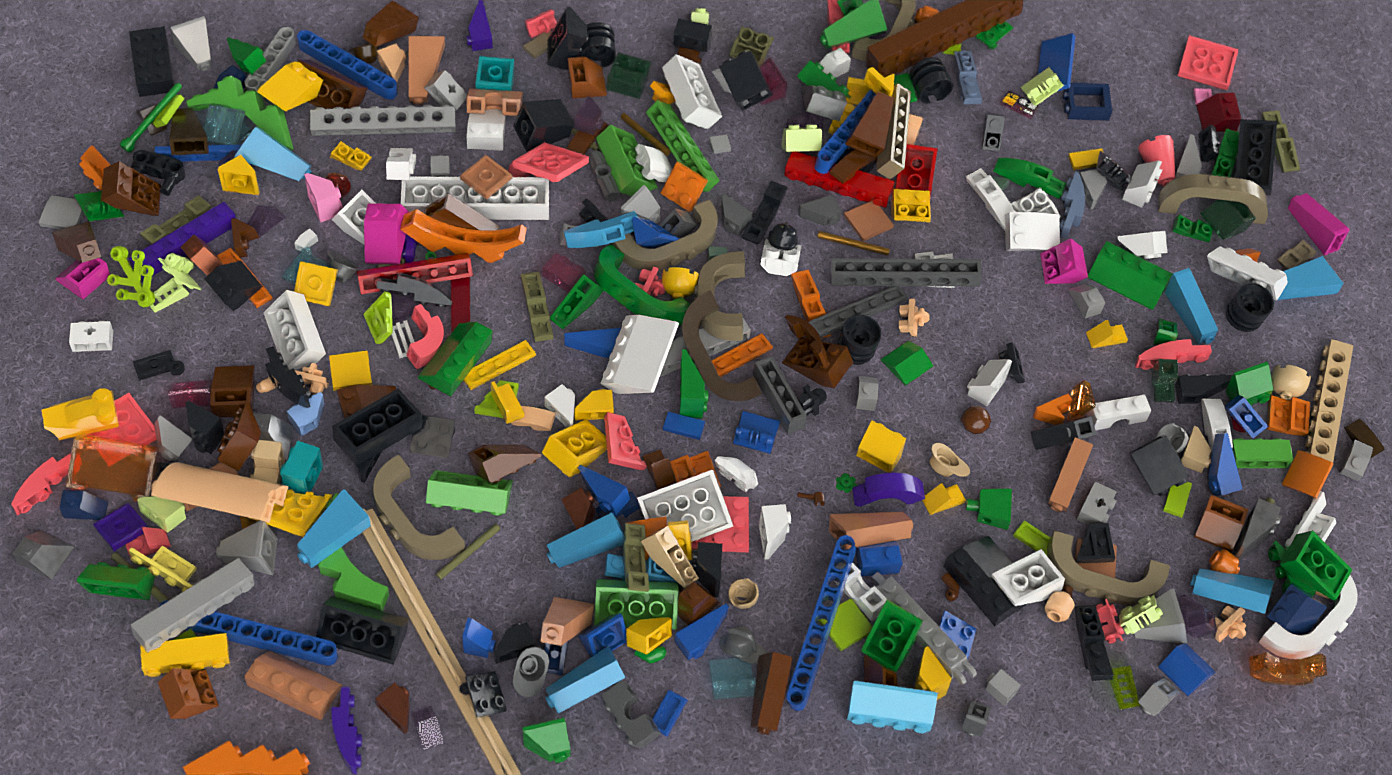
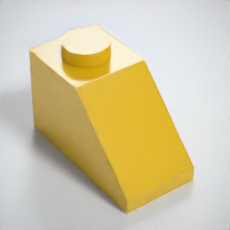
[575,389,614,420]
[626,617,672,654]

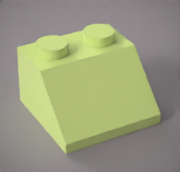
[782,124,822,152]

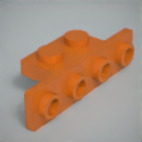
[79,145,111,190]

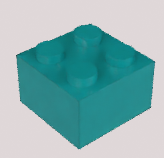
[476,56,515,91]
[280,441,323,494]

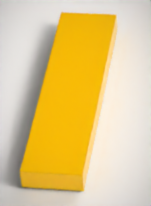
[463,340,536,390]

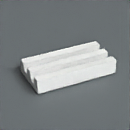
[391,320,414,358]

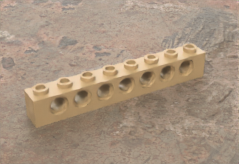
[1305,339,1353,469]

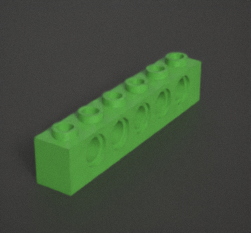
[646,100,720,192]

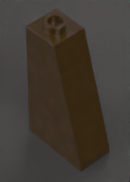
[169,108,209,155]

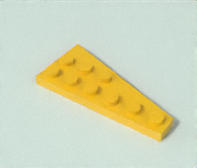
[251,489,332,537]

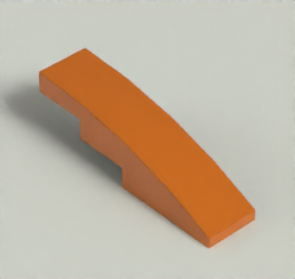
[791,270,831,338]

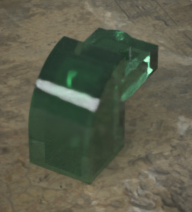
[1152,359,1178,403]

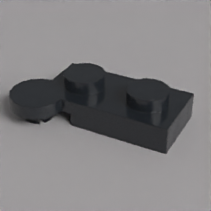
[133,350,185,381]

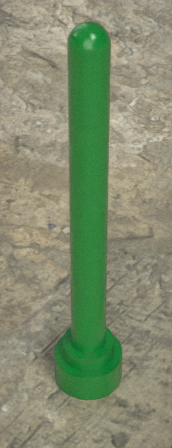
[119,83,182,153]

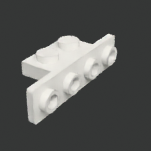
[1285,491,1336,550]

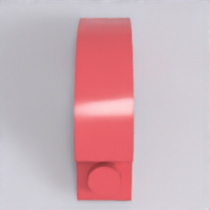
[406,304,444,370]

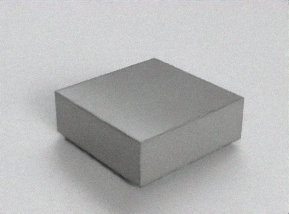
[710,134,731,154]

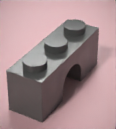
[601,680,662,748]

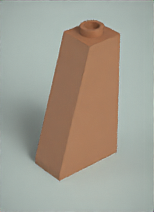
[409,36,445,105]
[1048,437,1093,512]
[829,512,913,549]
[540,597,595,646]

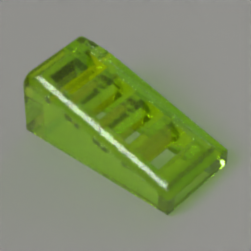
[1110,666,1140,710]

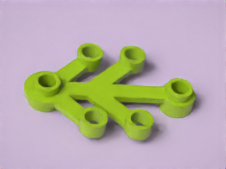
[107,246,155,307]

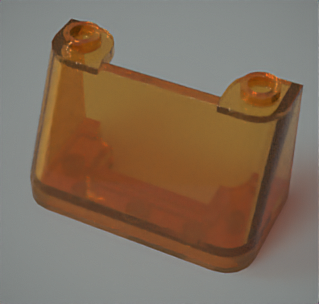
[66,435,159,502]

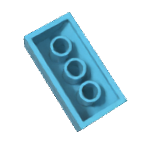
[847,681,938,733]

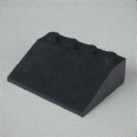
[943,536,1029,626]

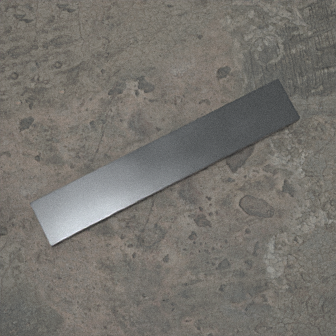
[808,286,908,338]

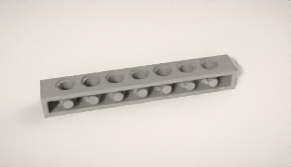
[310,104,456,136]

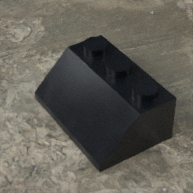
[547,6,589,69]

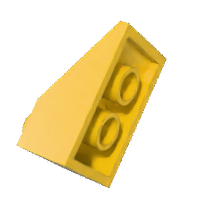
[257,61,323,111]
[542,419,607,478]

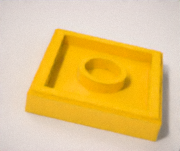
[294,261,338,306]
[329,351,372,391]

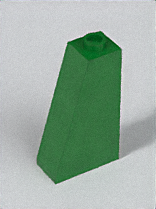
[820,0,887,49]

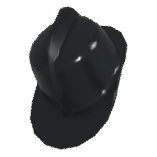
[768,222,798,251]

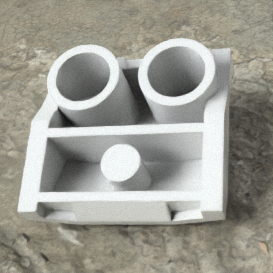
[635,144,673,182]
[1011,188,1061,218]
[760,239,802,276]
[715,456,758,492]

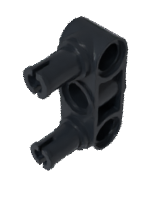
[131,150,186,196]

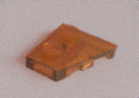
[1068,380,1096,420]

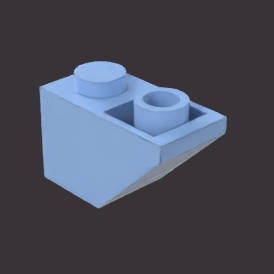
[287,392,324,436]

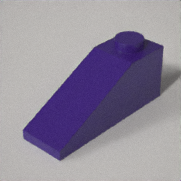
[466,0,493,51]

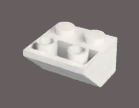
[1122,160,1162,207]

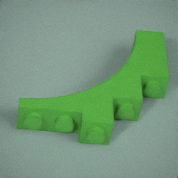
[186,76,294,150]
[318,493,389,611]

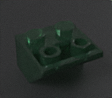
[607,53,651,99]
[1200,199,1256,240]

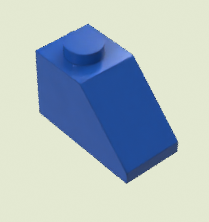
[1224,395,1268,438]
[462,618,496,658]

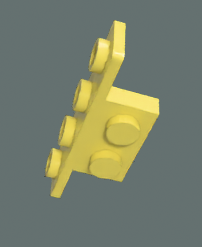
[129,546,196,592]

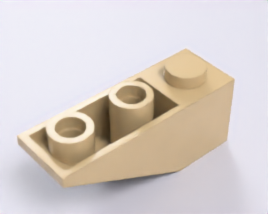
[641,526,699,588]

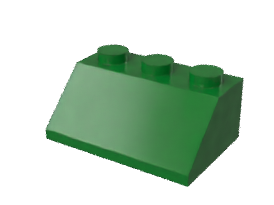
[76,562,155,601]

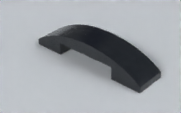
[741,181,788,245]

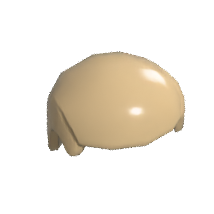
[728,578,759,609]

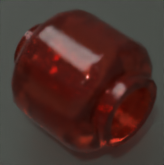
[324,172,351,198]

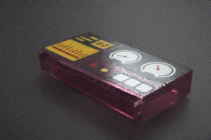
[1000,90,1039,119]

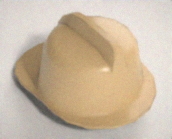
[930,443,970,477]

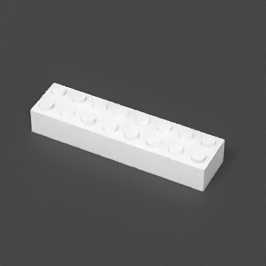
[401,177,549,220]

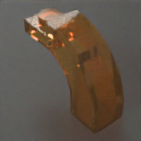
[1249,652,1327,686]

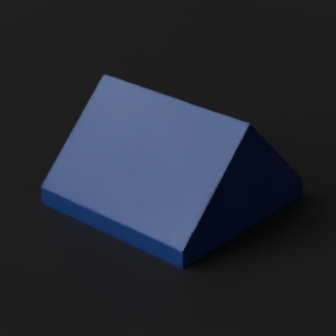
[632,216,679,249]
[578,613,627,657]
[1158,643,1215,696]

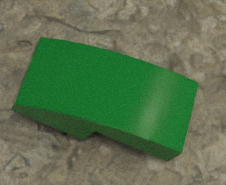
[894,73,917,103]
[1172,214,1213,243]

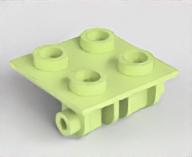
[1021,67,1064,106]
[158,253,202,290]
[1119,595,1163,635]

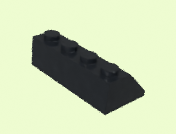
[316,596,409,665]

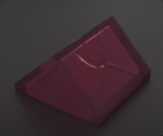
[760,57,788,106]
[168,380,212,409]

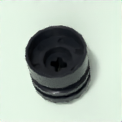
[580,22,616,67]
[909,57,954,104]
[1226,284,1274,332]
[837,315,882,365]

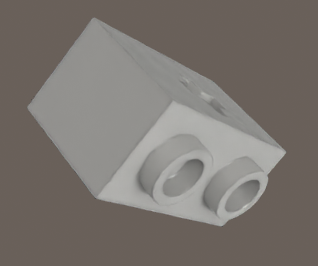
[424,70,467,111]
[1077,482,1117,525]

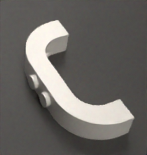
[1259,575,1357,659]

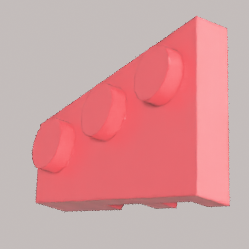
[604,412,647,470]

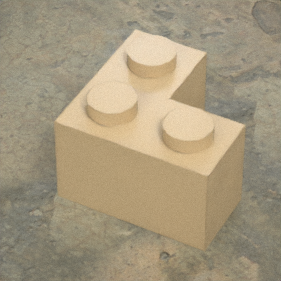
[250,440,285,484]

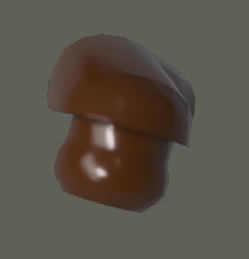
[941,573,960,601]

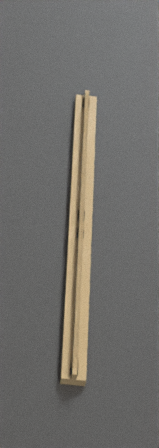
[362,508,521,775]

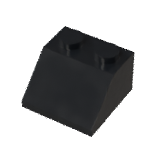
[673,18,712,52]
[204,261,263,311]
[185,400,224,454]
[692,542,723,597]

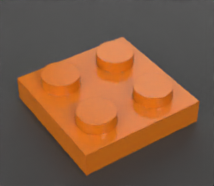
[660,162,708,212]

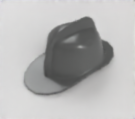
[327,251,361,283]
[720,626,768,664]
[512,647,549,697]

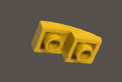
[330,141,372,171]

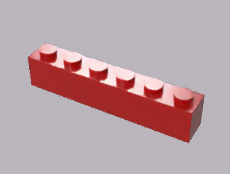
[785,151,895,208]
[356,253,473,295]

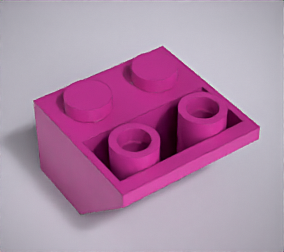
[1040,238,1088,284]
[55,258,110,300]

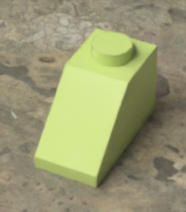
[138,496,186,533]

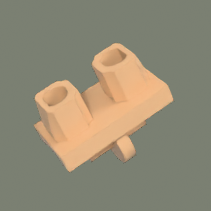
[899,299,930,337]
[295,363,329,395]
[1209,605,1246,642]

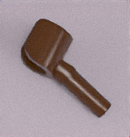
[797,492,825,506]

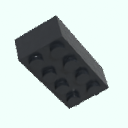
[129,26,174,97]
[1236,119,1277,195]
[332,388,422,466]

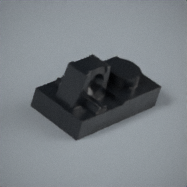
[1199,125,1220,162]
[579,198,608,223]
[998,342,1025,383]

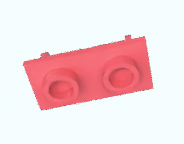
[1096,599,1125,644]

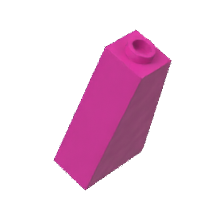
[1288,193,1350,256]

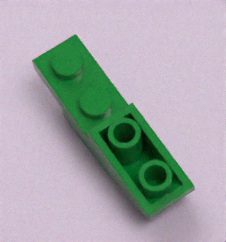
[1211,128,1239,177]
[993,158,1066,199]

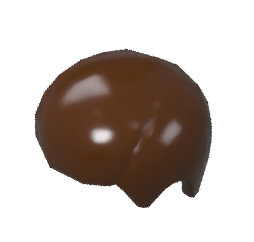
[960,405,991,434]

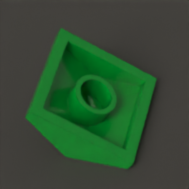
[881,340,933,386]

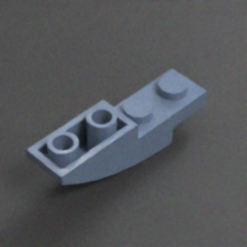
[954,51,982,104]
[1059,172,1085,238]

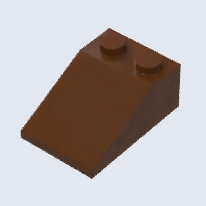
[337,385,396,419]

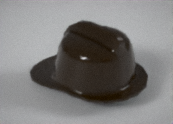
[349,43,379,64]

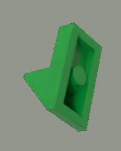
[1153,318,1178,345]

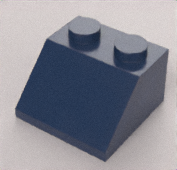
[1267,583,1328,636]

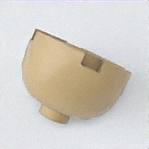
[1271,365,1311,400]

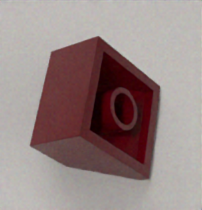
[1196,93,1242,132]

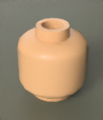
[1045,592,1075,622]

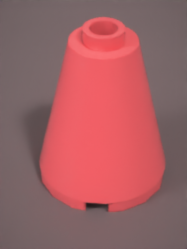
[1138,135,1175,187]

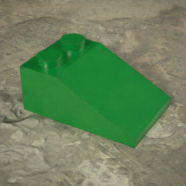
[680,349,708,418]
[1280,530,1352,600]
[861,599,923,672]

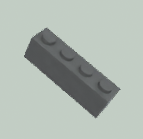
[753,356,807,434]

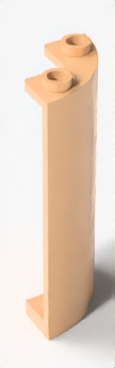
[151,462,288,523]

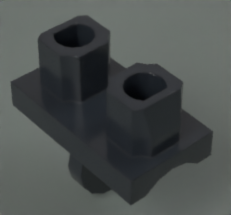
[797,385,827,416]

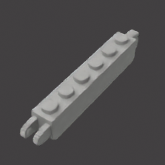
[872,572,977,685]

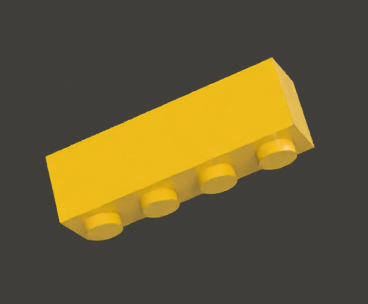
[140,633,230,677]

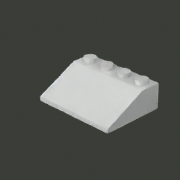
[600,315,679,394]
[637,470,733,542]

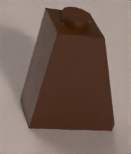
[677,582,720,626]

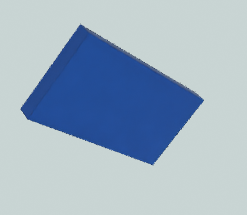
[1038,33,1075,91]

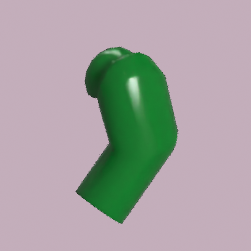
[634,646,666,664]

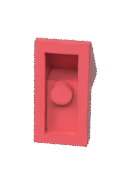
[126,527,171,561]

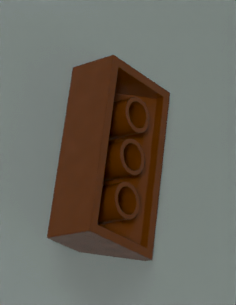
[298,59,368,121]

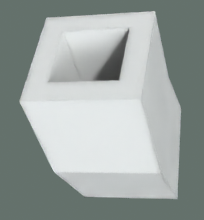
[294,229,318,253]

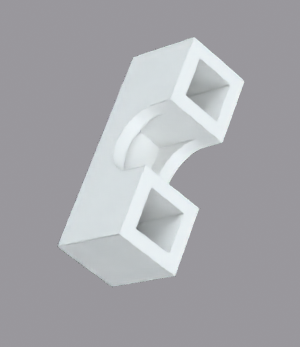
[386,148,416,180]
[1087,395,1151,430]
[834,563,887,622]

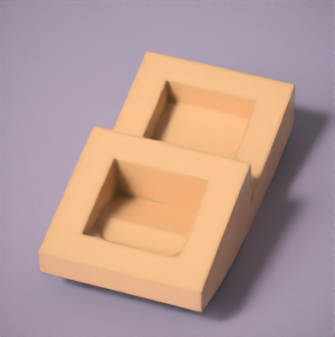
[511,406,556,431]

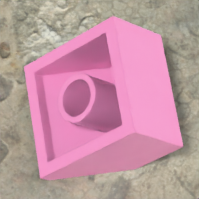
[304,173,343,222]

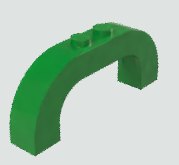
[593,244,691,326]

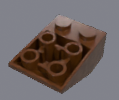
[101,161,161,216]
[782,337,853,389]
[210,365,255,418]
[217,402,261,471]
[467,444,542,484]

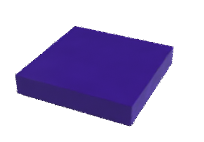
[93,503,148,552]

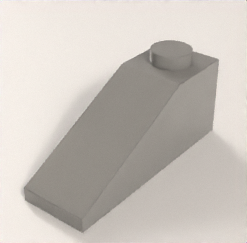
[1175,134,1202,179]

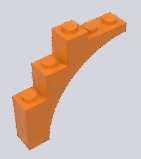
[400,209,527,263]
[183,741,310,775]

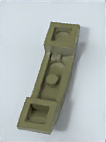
[140,195,211,245]
[623,523,649,592]

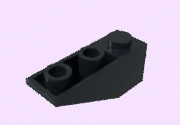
[1175,374,1233,404]
[1031,416,1096,450]

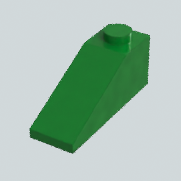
[550,274,604,329]

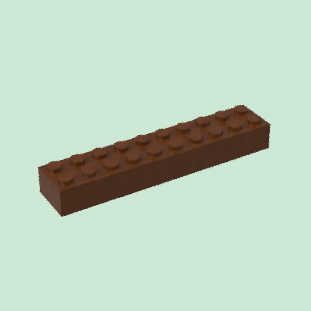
[866,0,1024,78]

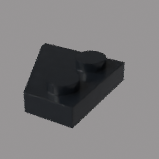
[1076,523,1116,564]

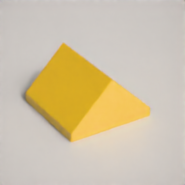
[218,155,260,195]

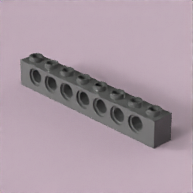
[831,258,981,287]

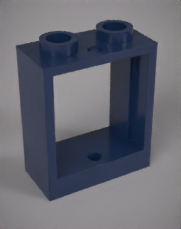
[1062,83,1113,121]

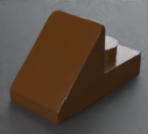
[231,218,260,258]
[642,450,676,490]

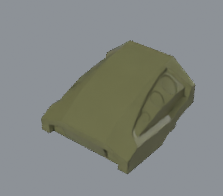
[729,26,774,67]

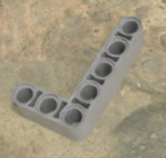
[245,27,296,106]

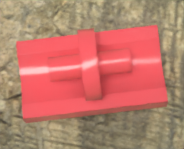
[525,9,557,38]
[635,266,665,297]

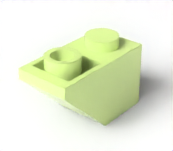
[691,8,709,24]

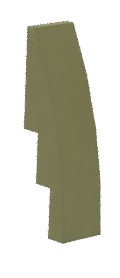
[1260,110,1301,173]
[521,271,553,342]

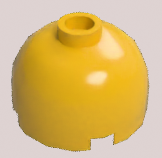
[662,267,699,299]

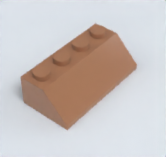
[245,650,343,720]

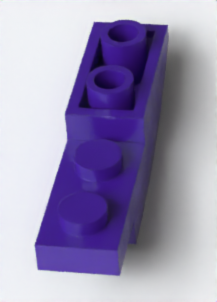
[332,687,362,774]

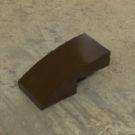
[1344,419,1385,458]

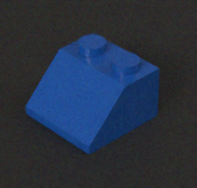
[856,541,903,577]

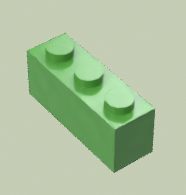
[1232,438,1293,468]

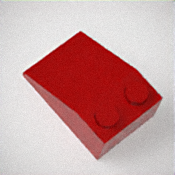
[895,144,938,197]

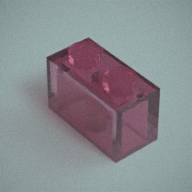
[543,253,586,293]

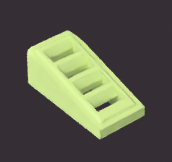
[150,278,190,312]

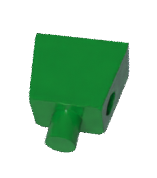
[966,488,1012,530]

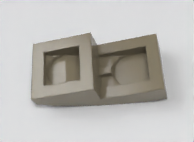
[1277,240,1317,270]

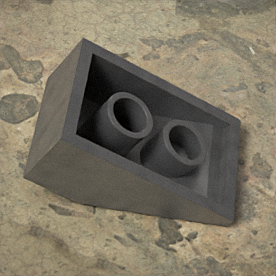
[801,85,847,121]
[1235,498,1282,562]

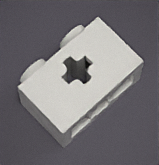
[69,321,113,352]

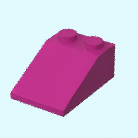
[364,204,409,264]

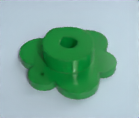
[836,473,857,493]

